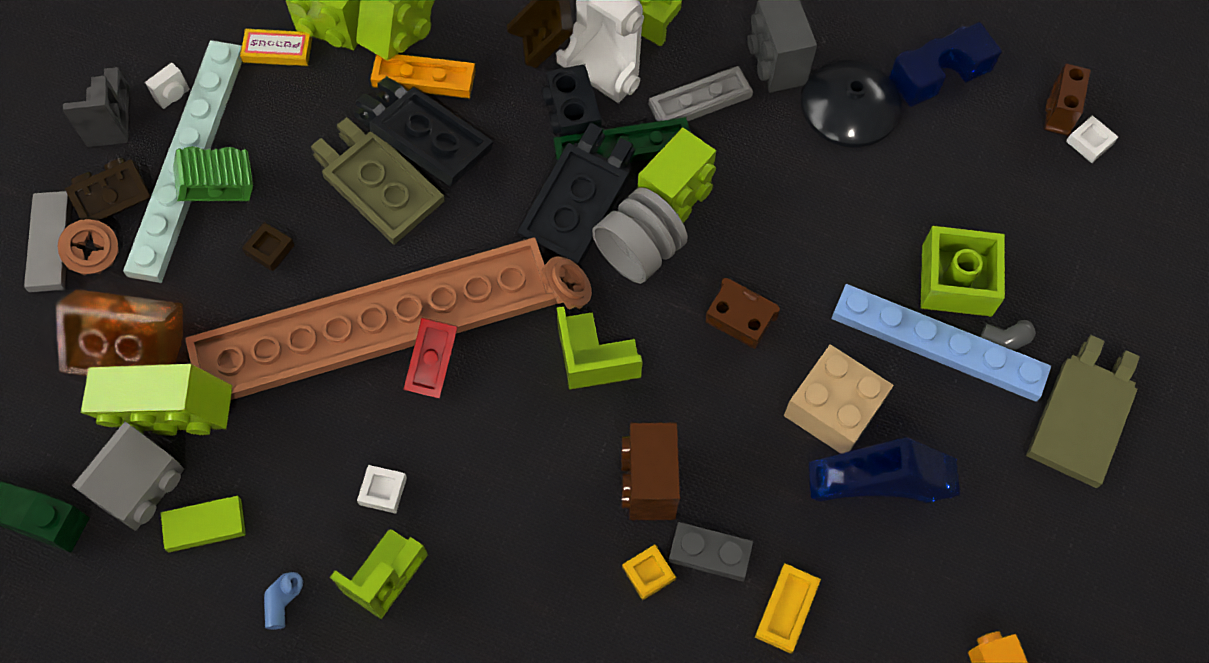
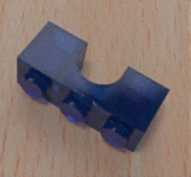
[890,22,1002,107]

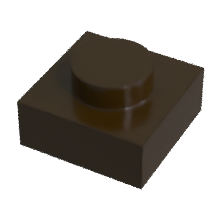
[242,222,295,271]

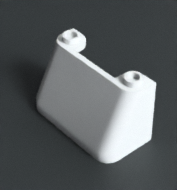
[556,0,644,103]

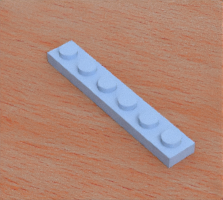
[831,284,1051,402]

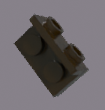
[64,158,151,221]

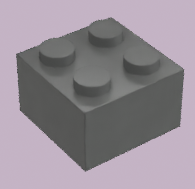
[747,0,817,93]

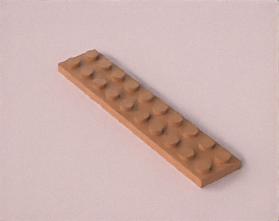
[185,237,556,400]

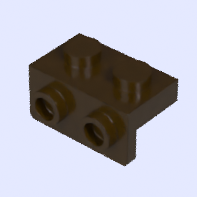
[507,0,573,68]

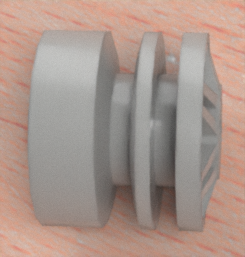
[592,187,688,284]

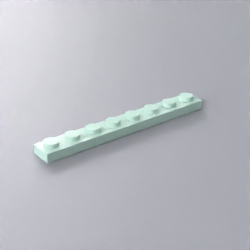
[123,40,242,283]

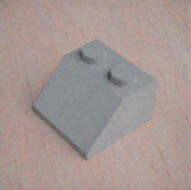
[72,422,184,531]

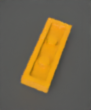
[370,54,476,98]

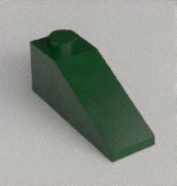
[0,481,90,553]

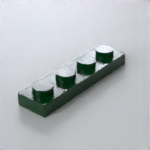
[553,117,690,163]

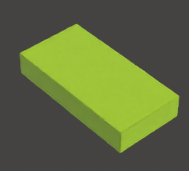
[161,496,246,553]

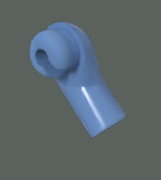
[264,572,303,630]

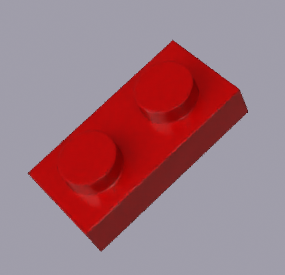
[403,317,458,399]

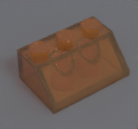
[56,289,183,376]

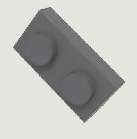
[668,522,753,581]

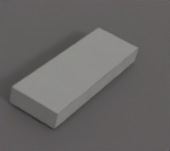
[648,66,753,122]
[24,191,72,292]

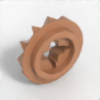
[58,219,119,276]
[541,256,592,310]

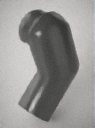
[980,320,1036,351]

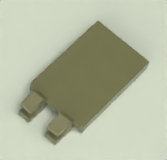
[311,117,445,245]
[1026,335,1140,488]

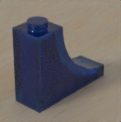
[809,437,960,503]

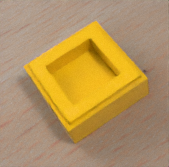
[622,545,676,600]

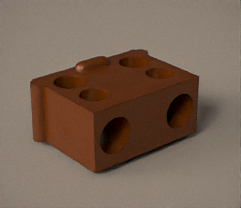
[1044,63,1091,136]
[705,278,780,349]

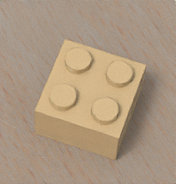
[784,344,894,457]

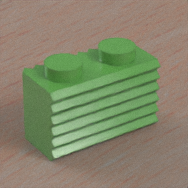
[173,146,253,201]

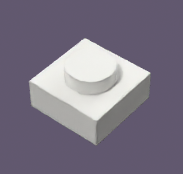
[145,63,190,109]
[1066,115,1118,163]
[357,465,407,513]

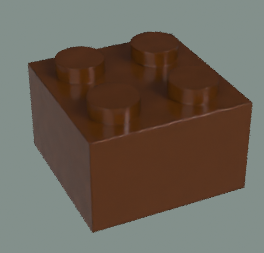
[621,423,680,520]

